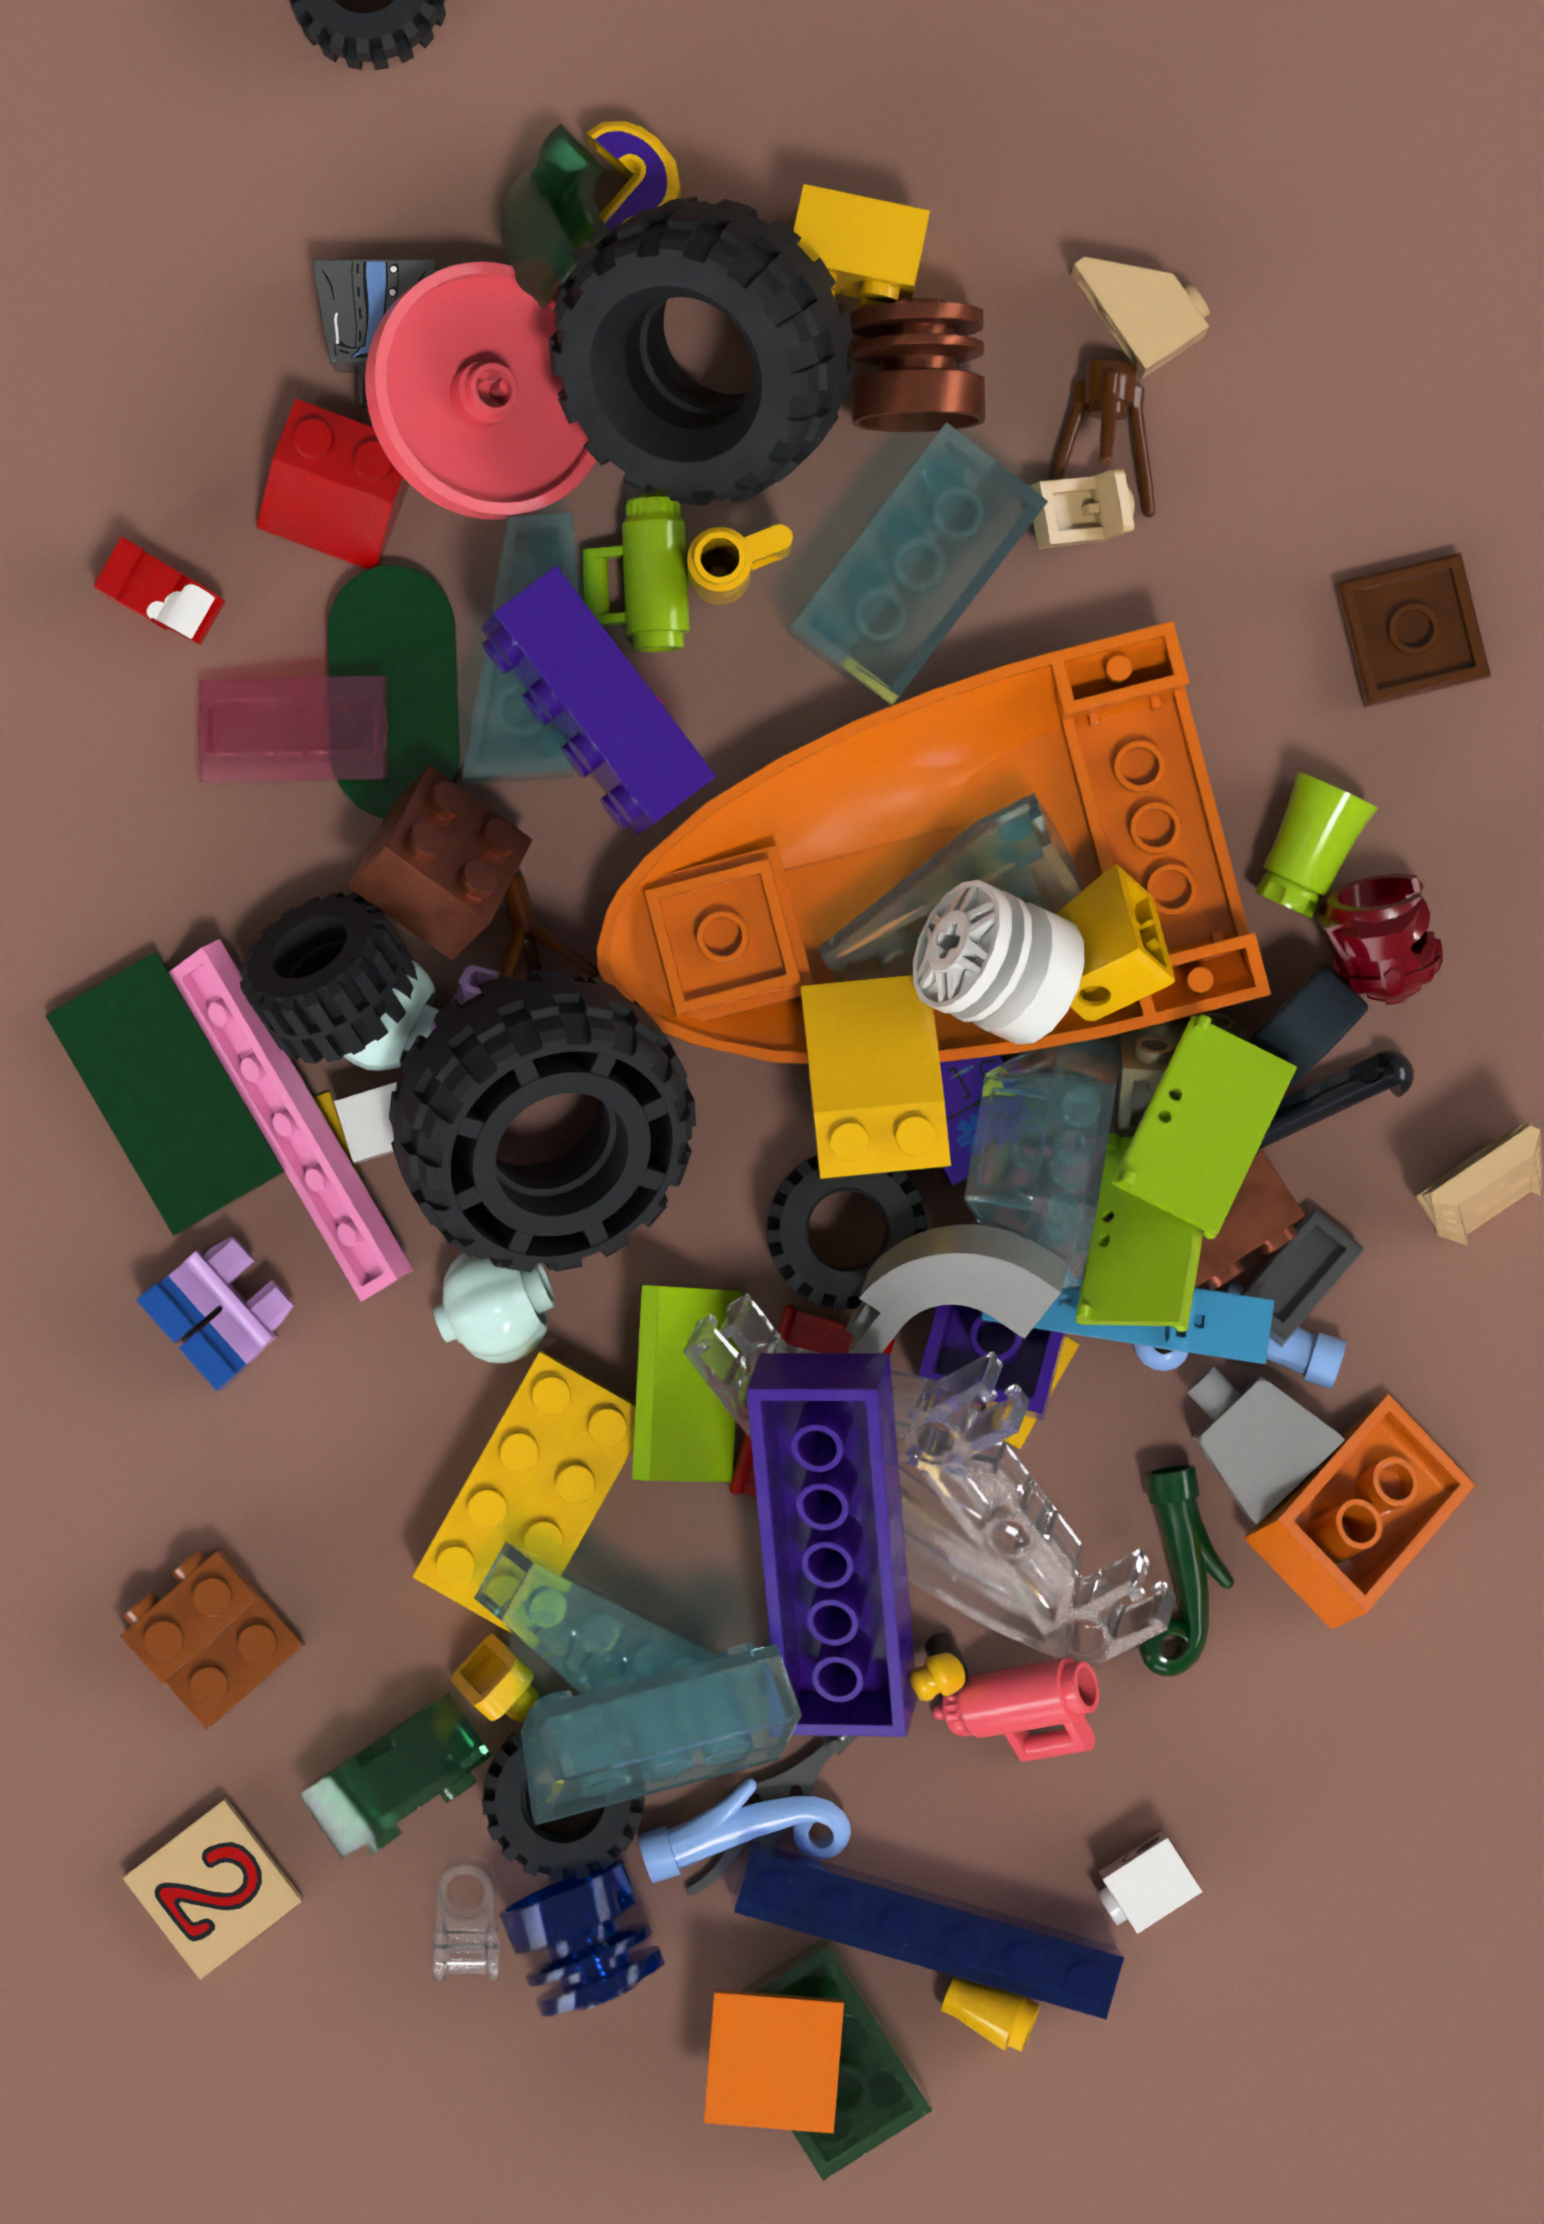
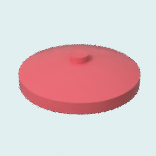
[365,261,597,520]

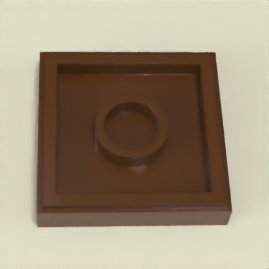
[1335,553,1491,708]

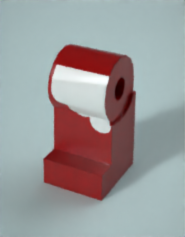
[93,536,226,646]

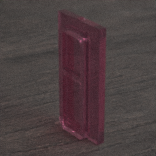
[197,676,389,783]

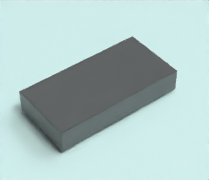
[1240,1208,1364,1347]

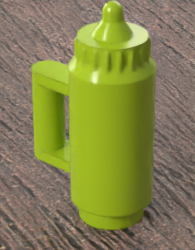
[582,490,690,652]

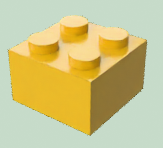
[793,184,930,308]

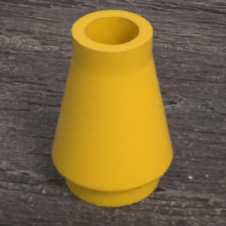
[941,1976,1041,2052]

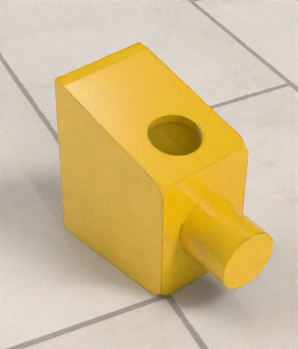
[1055,864,1176,1021]

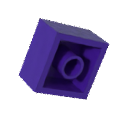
[917,1305,1066,1421]

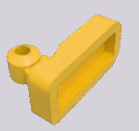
[450,1634,541,1722]

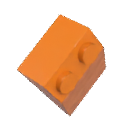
[1244,1394,1476,1630]

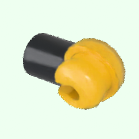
[909,1633,968,1701]

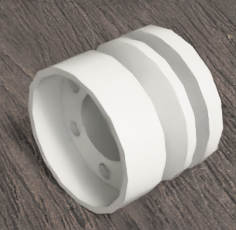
[913,879,1085,1045]

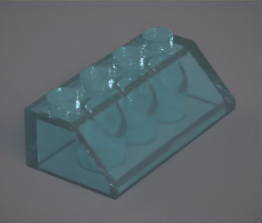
[786,422,1048,706]
[521,1643,802,1825]

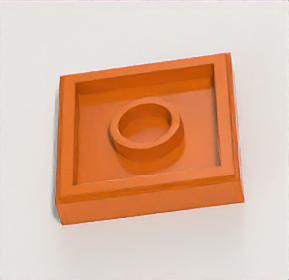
[704,1989,844,2134]

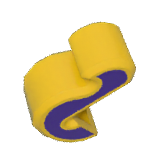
[578,121,681,260]

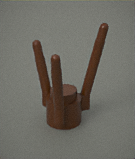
[1048,360,1155,518]

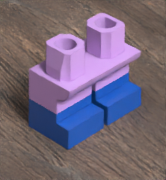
[136,1236,295,1391]

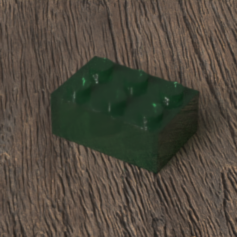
[741,1936,932,2181]

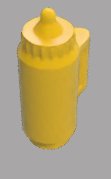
[687,524,793,605]

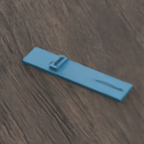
[980,1268,1275,1364]

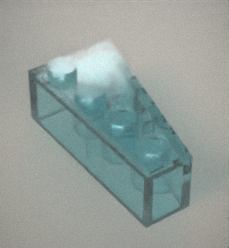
[474,1542,739,1781]

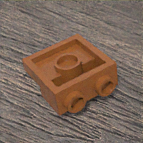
[120,1548,305,1730]

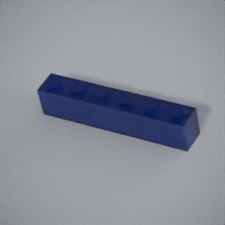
[732,1840,1124,2020]

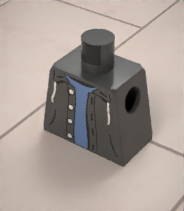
[314,259,439,408]

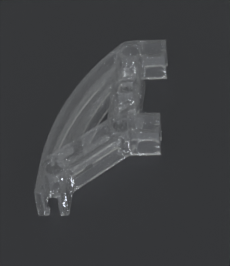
[683,1293,1176,1667]

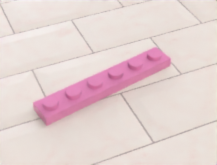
[168,939,413,1302]

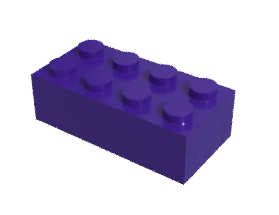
[481,565,716,835]

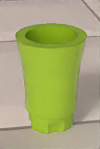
[1255,771,1378,919]

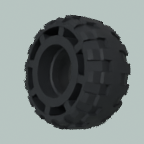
[549,197,854,506]
[389,971,696,1273]

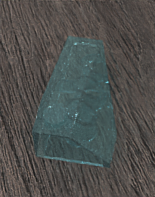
[818,793,1086,982]

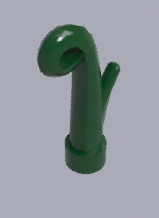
[1140,1465,1234,1676]

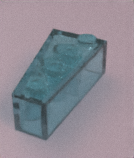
[462,512,592,785]

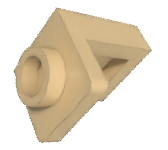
[1027,468,1135,549]

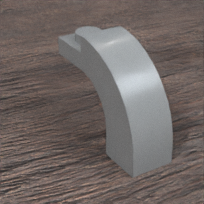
[846,1224,1069,1353]

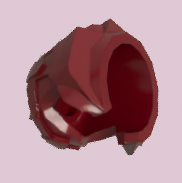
[1317,874,1443,1005]

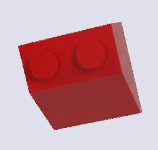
[256,398,410,570]

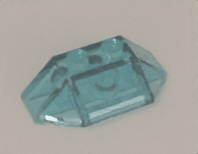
[964,1040,1120,1291]

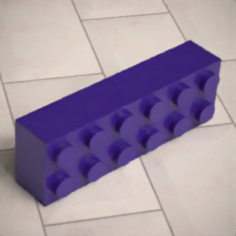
[747,1353,918,1737]

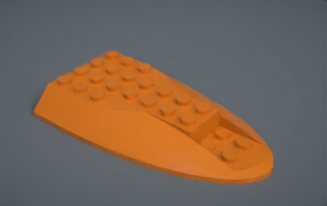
[597,621,1271,1064]

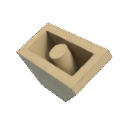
[1070,256,1210,380]

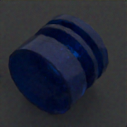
[499,1859,665,2016]

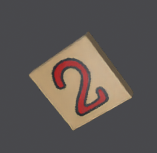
[122,1798,304,1980]

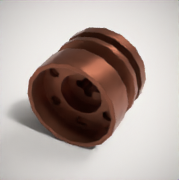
[850,298,985,432]

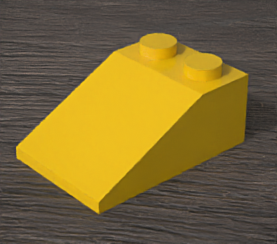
[800,975,951,1179]

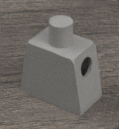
[1186,1366,1345,1525]

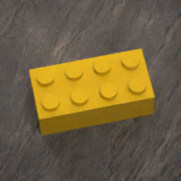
[412,1350,636,1641]

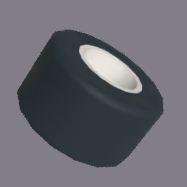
[1248,965,1368,1087]

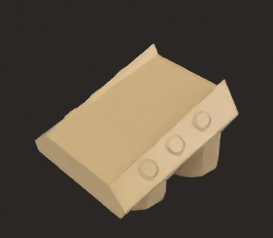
[1414,1123,1543,1246]

